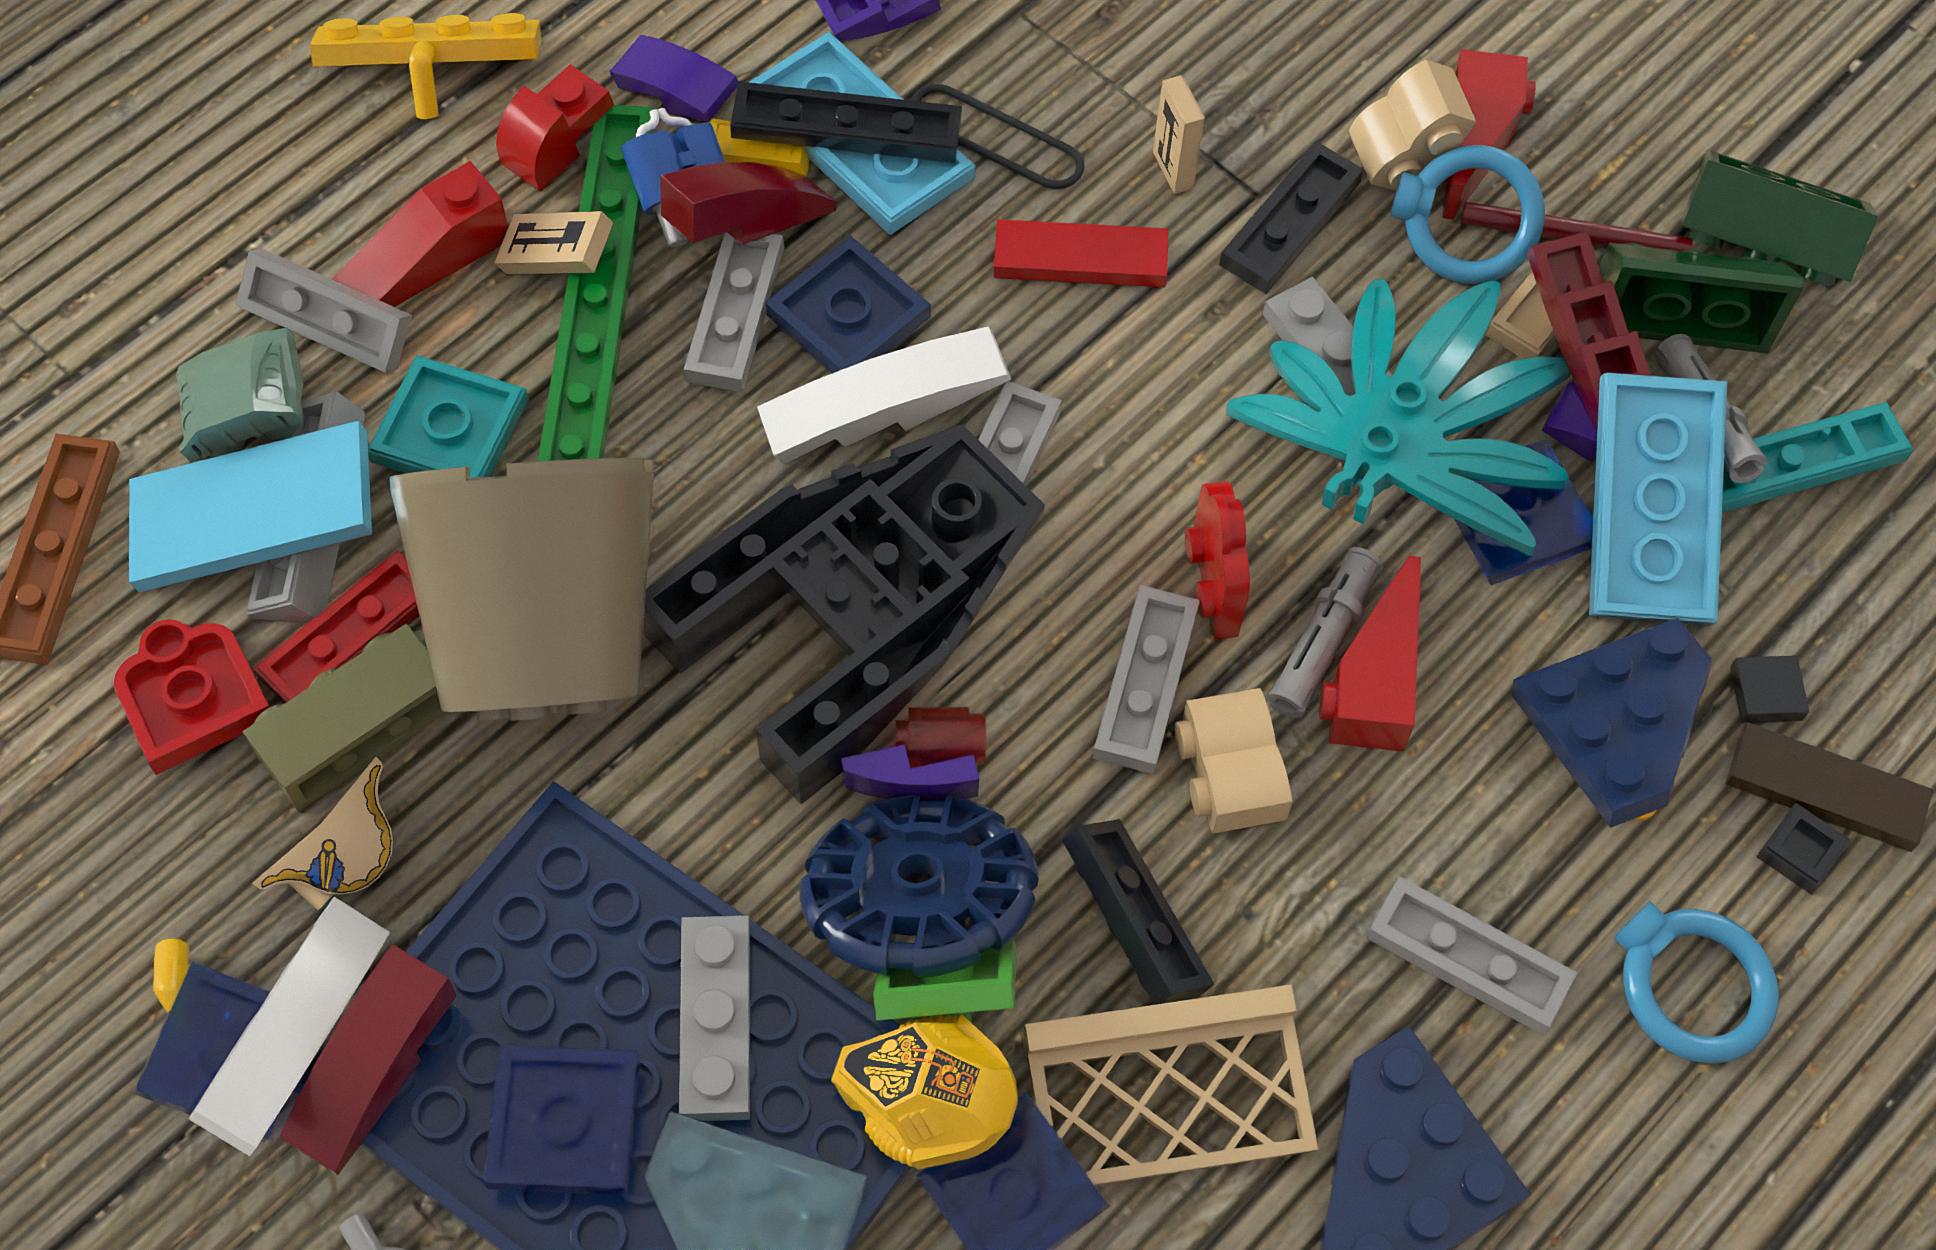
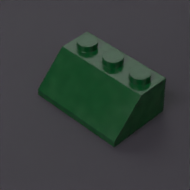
[1682,149,1878,286]
[1599,243,1804,354]

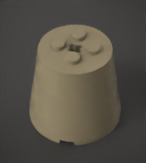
[390,458,654,721]

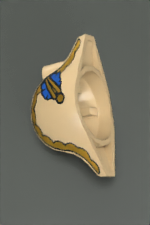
[252,757,393,911]

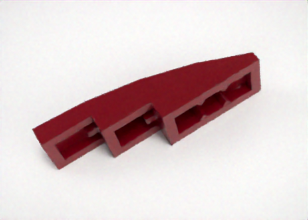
[1526,231,1651,431]

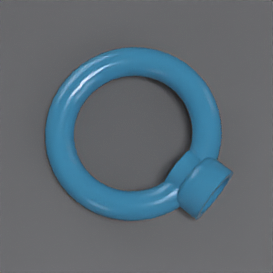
[1390,145,1545,284]
[1613,901,1779,1063]

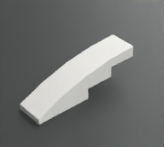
[757,326,1011,465]
[189,897,390,1156]

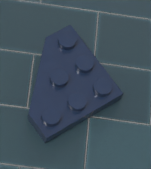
[1512,618,1711,828]
[1320,1025,1531,1250]

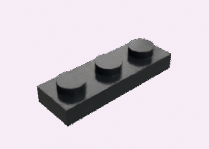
[1219,141,1364,295]
[1062,819,1215,1005]

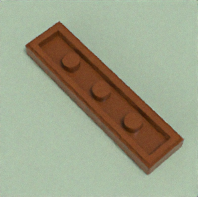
[0,433,120,665]

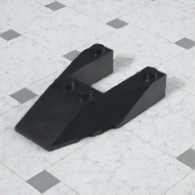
[643,424,1045,804]

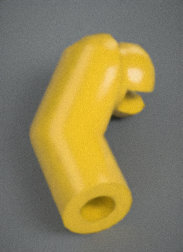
[153,938,220,1033]

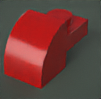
[496,64,614,192]

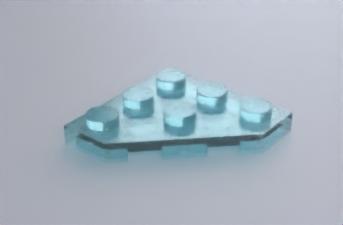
[645,1112,867,1250]

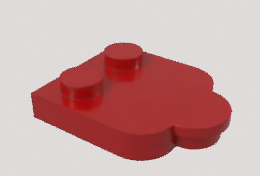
[1185,481,1250,640]
[114,619,270,775]

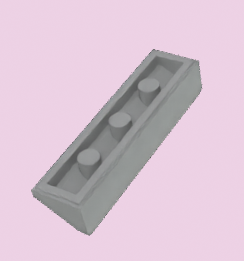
[246,391,365,623]

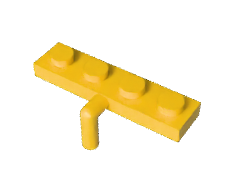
[310,13,542,119]

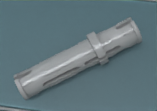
[1655,334,1767,483]
[1267,547,1384,718]

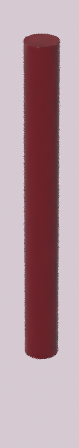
[1461,201,1693,251]

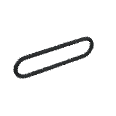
[911,84,1084,189]

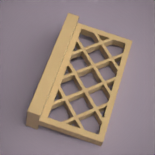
[1021,984,1318,1193]

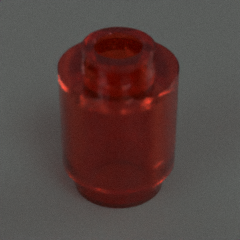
[895,707,986,769]

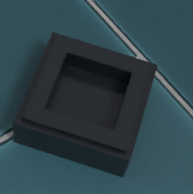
[1730,655,1809,723]
[1756,803,1851,895]

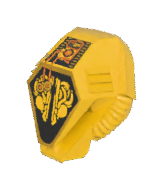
[831,1013,1018,1170]

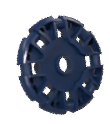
[800,794,1039,978]

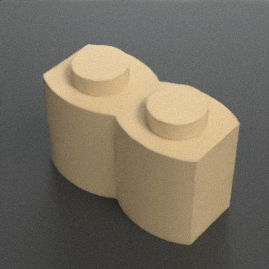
[1349,60,1476,191]
[1175,688,1293,834]

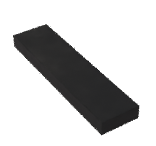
[730,81,962,163]

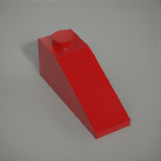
[1442,49,1536,220]
[332,161,508,307]
[1319,556,1421,752]

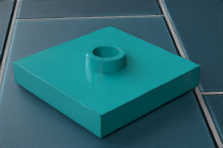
[368,355,529,478]

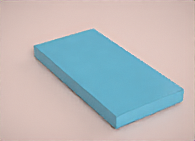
[750,32,976,235]
[1589,373,1727,625]
[129,421,372,593]

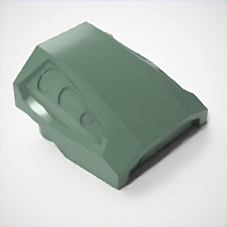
[176,328,304,463]

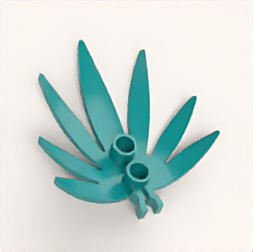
[1226,278,1571,556]

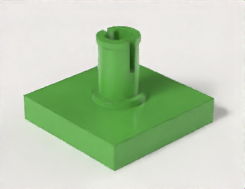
[873,938,1017,1023]

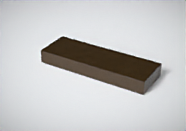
[1725,722,1933,852]

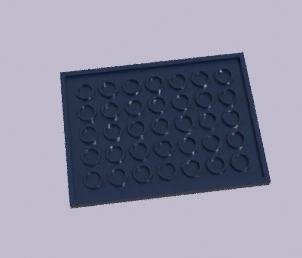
[292,781,912,1250]

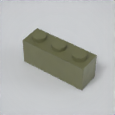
[243,624,447,813]

